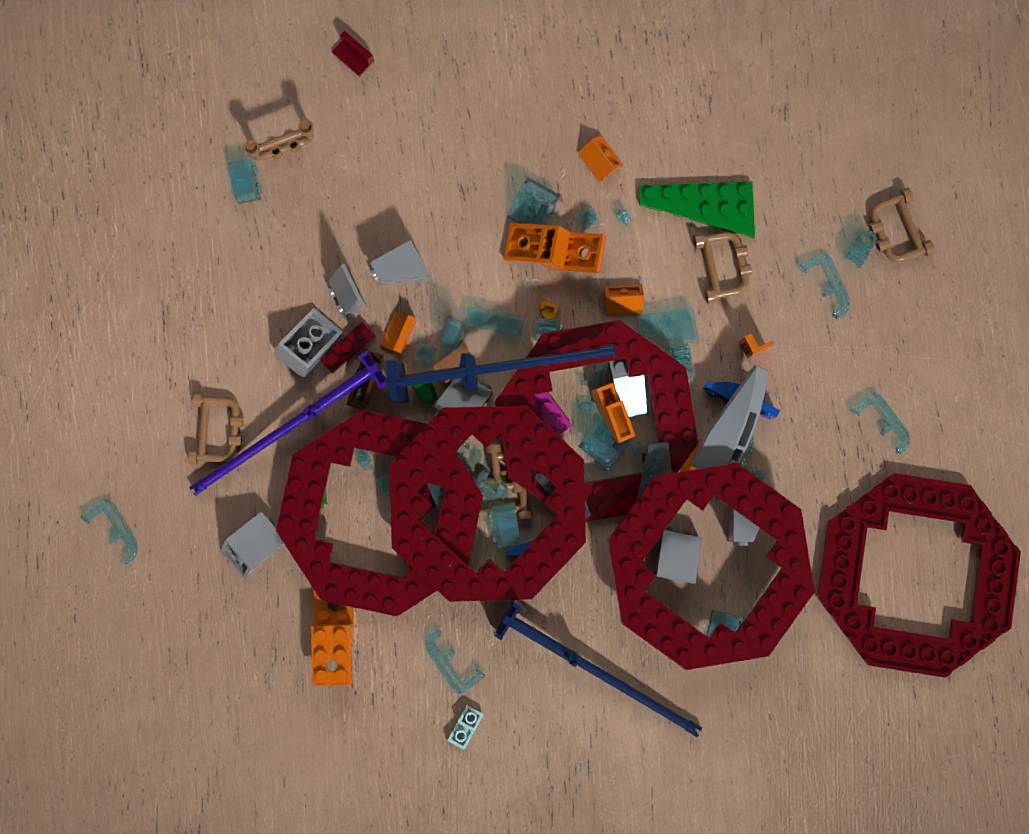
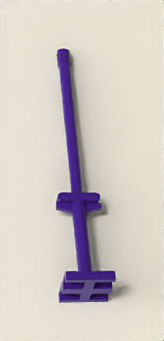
[189,349,388,496]

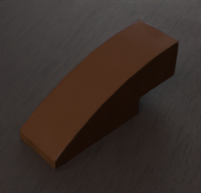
[347,349,384,410]

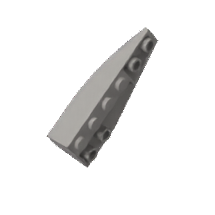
[691,365,769,469]

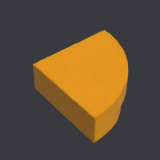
[540,300,559,325]

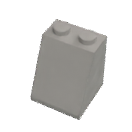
[369,240,431,286]
[434,378,493,412]
[728,506,759,546]
[220,512,284,579]
[653,527,702,584]

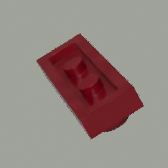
[320,321,376,374]

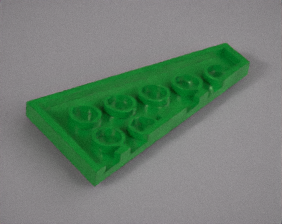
[639,182,755,239]

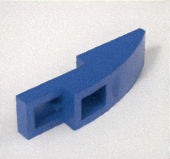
[703,382,780,420]

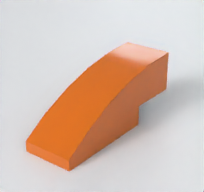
[591,383,635,443]

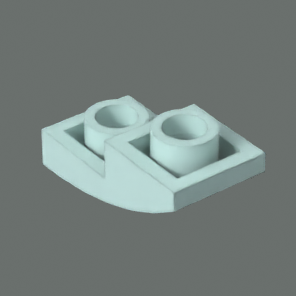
[447,705,484,750]

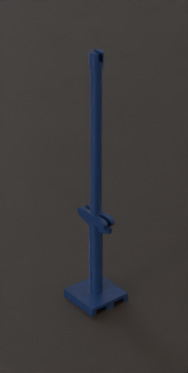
[386,344,616,403]
[493,600,702,737]

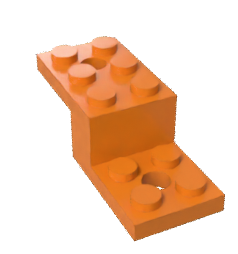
[503,223,607,273]
[311,589,354,686]

